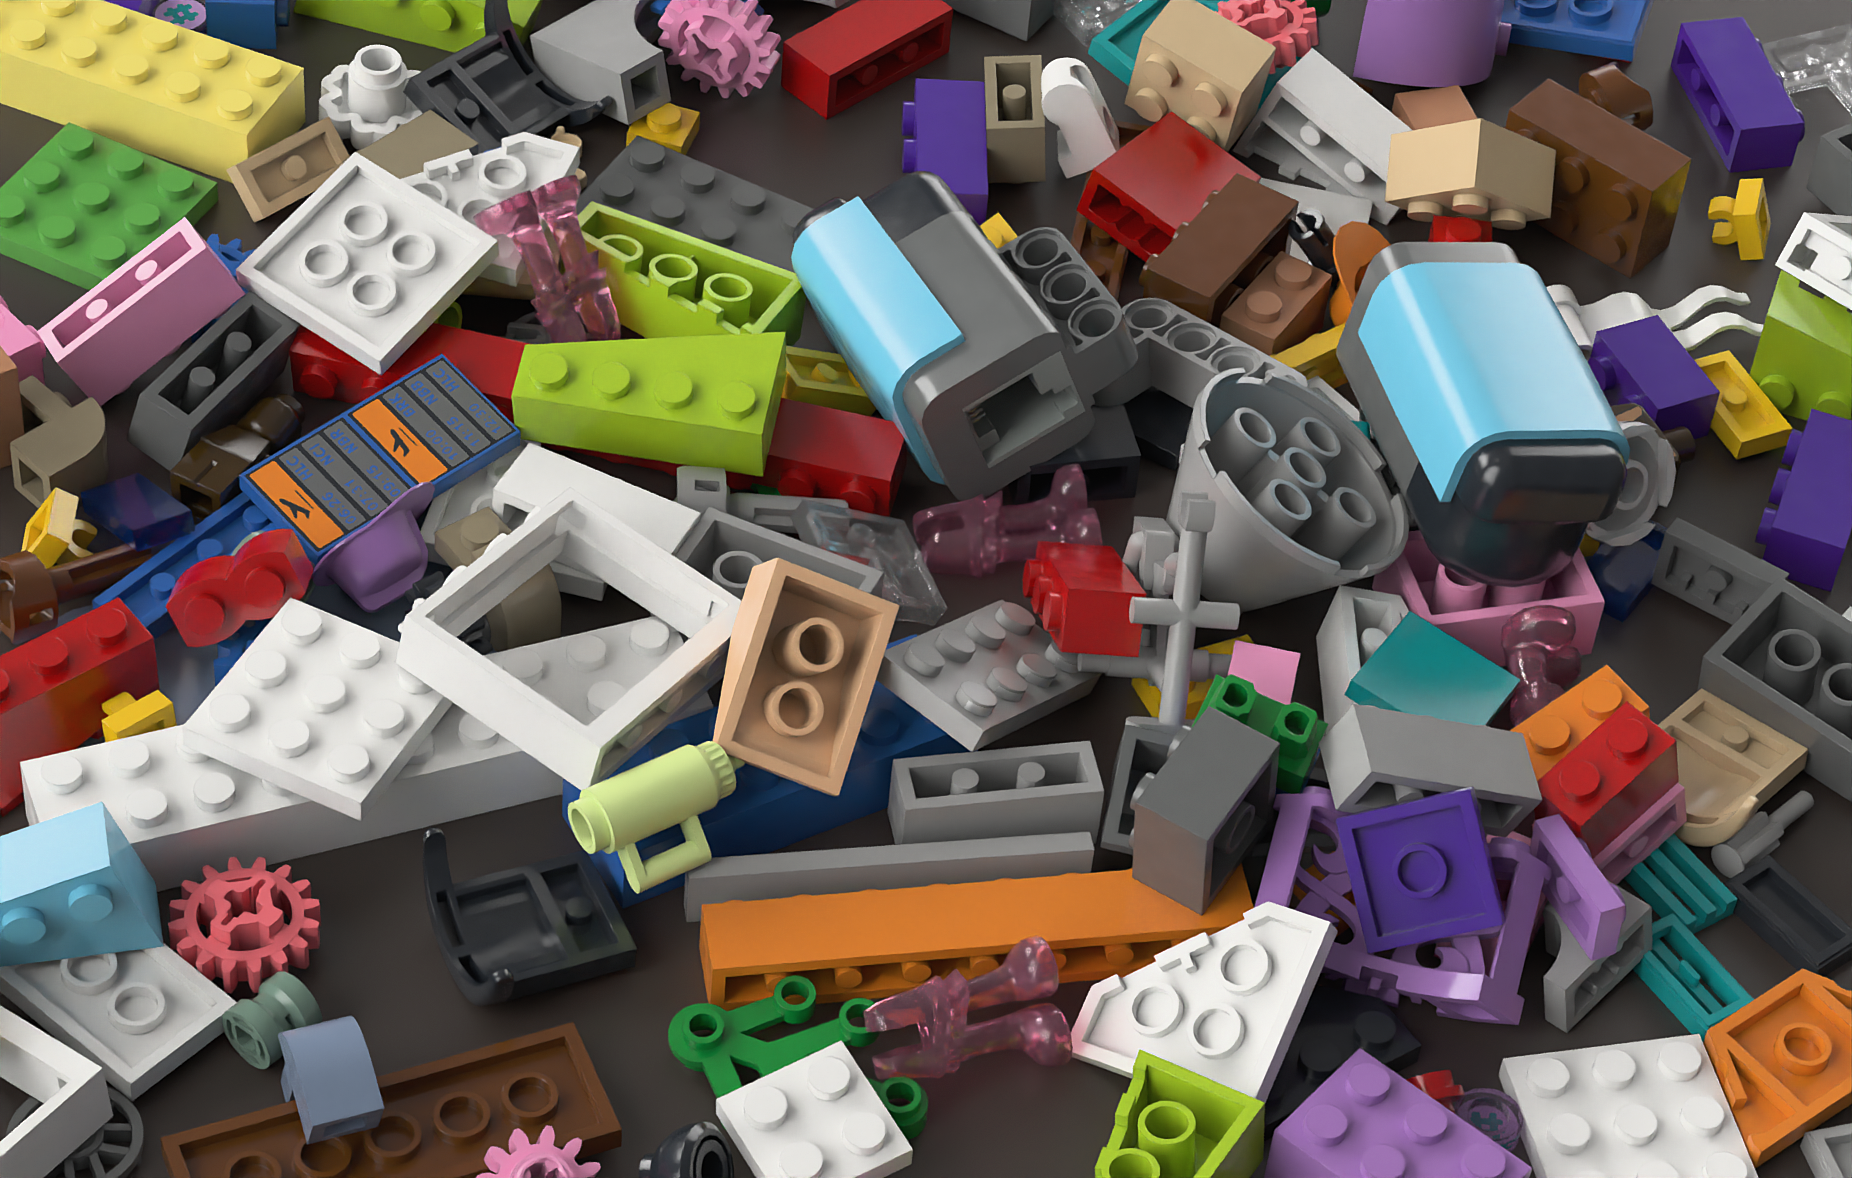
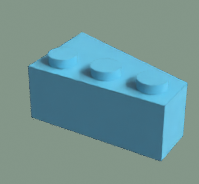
[0,802,164,967]

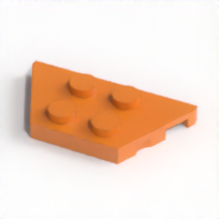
[1703,968,1852,1168]

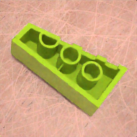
[1749,270,1852,421]
[1095,1049,1265,1178]

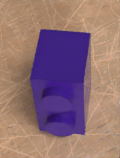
[1588,315,1720,439]

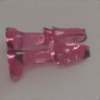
[473,175,622,343]
[912,463,1102,578]
[1500,605,1582,727]
[863,935,1073,1080]

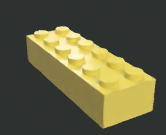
[0,0,306,183]

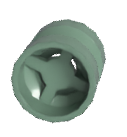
[222,971,322,1069]

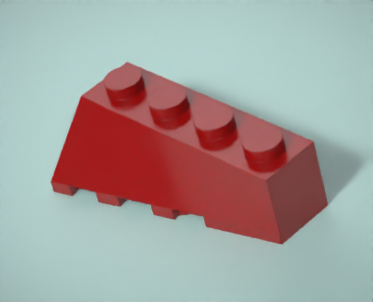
[0,597,160,817]

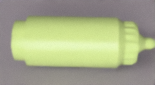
[568,741,745,893]

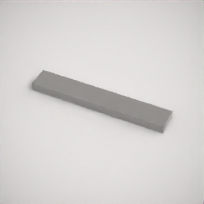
[684,832,1094,922]

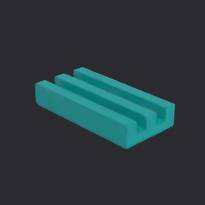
[1624,833,1737,934]
[1633,913,1754,1042]

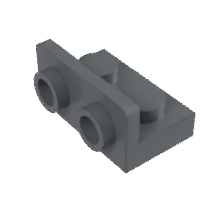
[1651,517,1789,625]

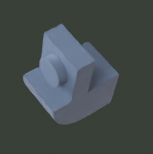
[278,1015,384,1144]

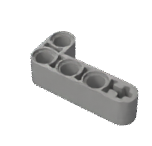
[1092,298,1308,408]

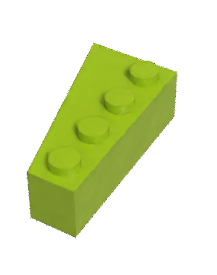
[293,0,543,53]
[559,201,806,347]
[511,332,787,477]

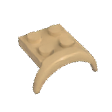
[1658,688,1808,847]

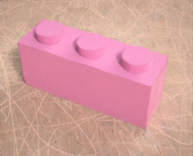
[37,217,246,407]

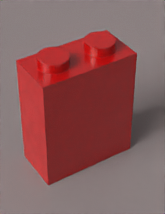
[1076,111,1261,262]

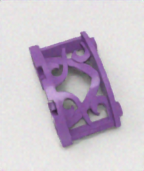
[1255,786,1552,1025]

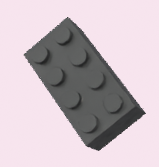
[1697,576,1852,802]

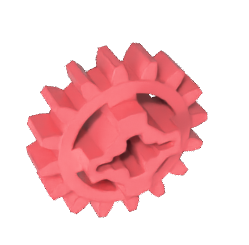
[1214,0,1319,74]
[168,857,321,993]

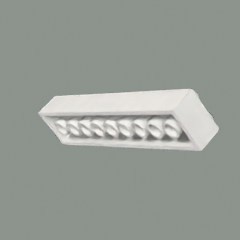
[20,616,713,892]

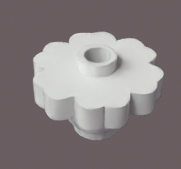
[319,45,423,150]

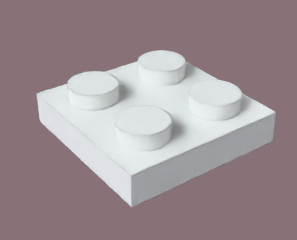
[716,1040,913,1178]

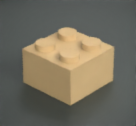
[1124,0,1277,152]
[1385,118,1556,230]

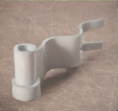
[1546,285,1764,362]

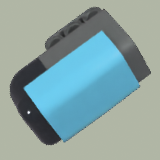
[791,171,1138,502]
[1336,242,1631,587]

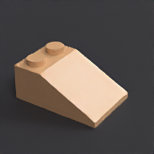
[713,558,900,797]

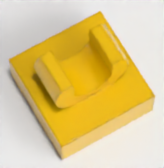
[1708,178,1771,260]
[21,487,97,569]
[101,690,177,742]

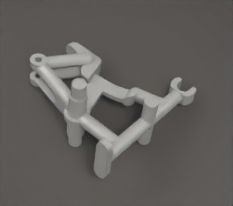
[1077,491,1240,735]

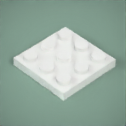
[236,152,499,376]
[182,597,453,821]
[1498,1034,1758,1178]

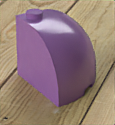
[1353,0,1512,87]

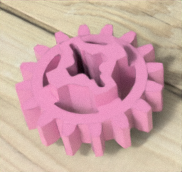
[658,0,781,98]

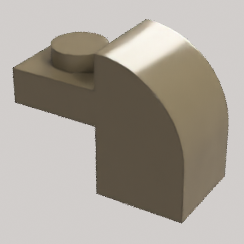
[10,375,109,509]
[435,506,561,652]

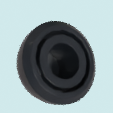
[639,1122,734,1178]

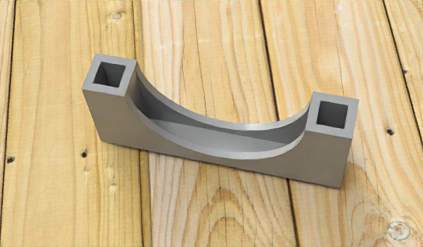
[530,0,850,125]

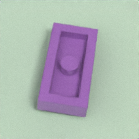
[1530,814,1626,961]

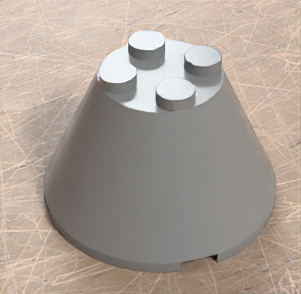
[1166,368,1409,615]

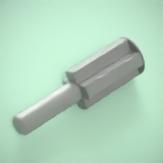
[1711,791,1814,878]

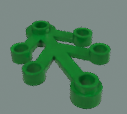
[668,975,928,1140]

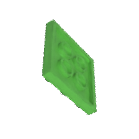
[0,122,218,291]

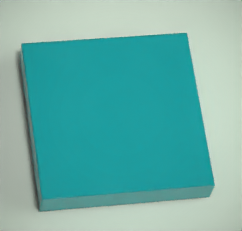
[1344,611,1520,726]

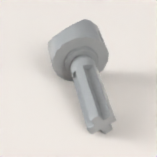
[673,465,848,536]

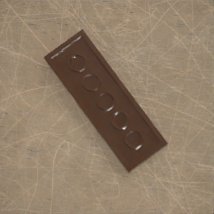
[160,1022,622,1178]

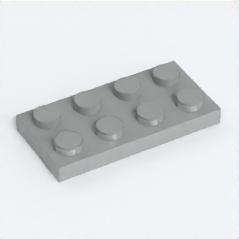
[876,600,1102,752]

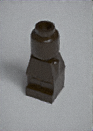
[170,394,305,525]

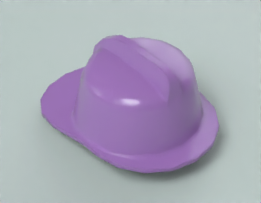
[311,482,435,613]

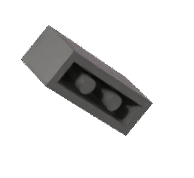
[126,291,300,471]

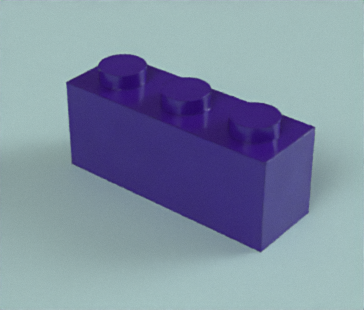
[1671,17,1805,173]
[901,78,988,226]
[1755,409,1852,592]

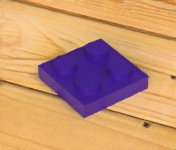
[1335,786,1506,954]

